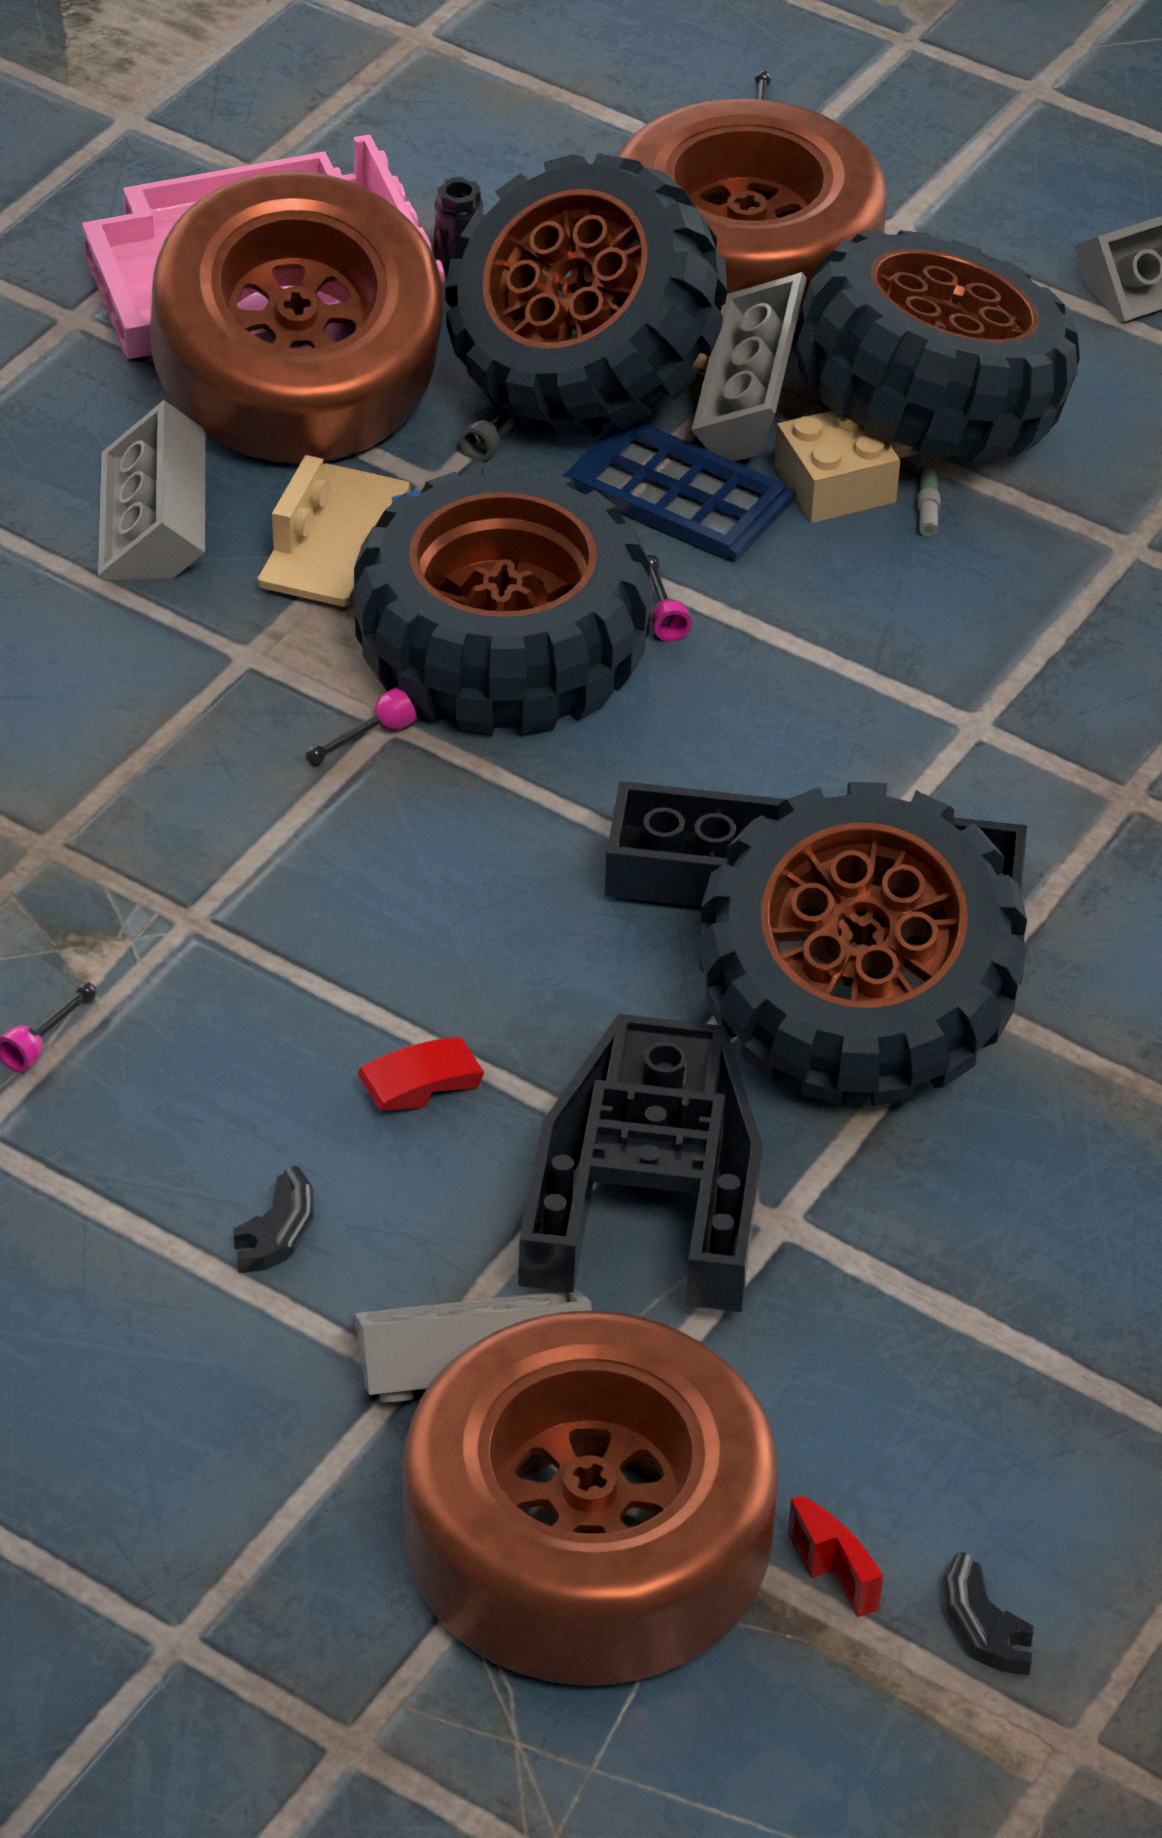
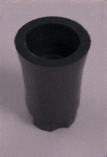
[431,177,483,279]

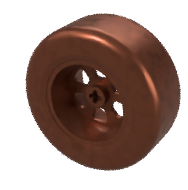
[617,99,887,341]
[150,171,443,464]
[403,1311,778,1686]

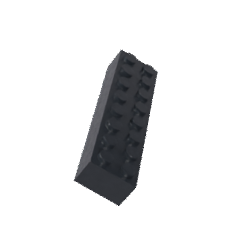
[605,781,1028,927]

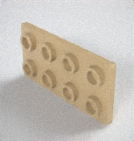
[258,455,410,607]

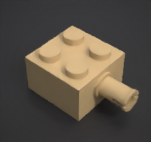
[774,410,919,523]

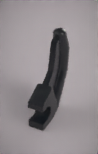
[233,1166,314,1273]
[943,1552,1034,1675]

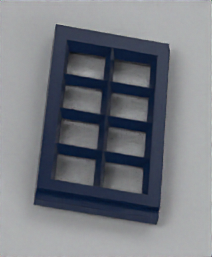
[563,422,795,560]

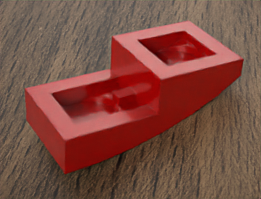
[357,1037,485,1111]
[788,1495,883,1617]

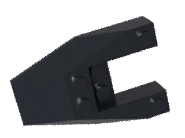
[518,1014,762,1312]

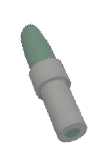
[917,468,941,537]

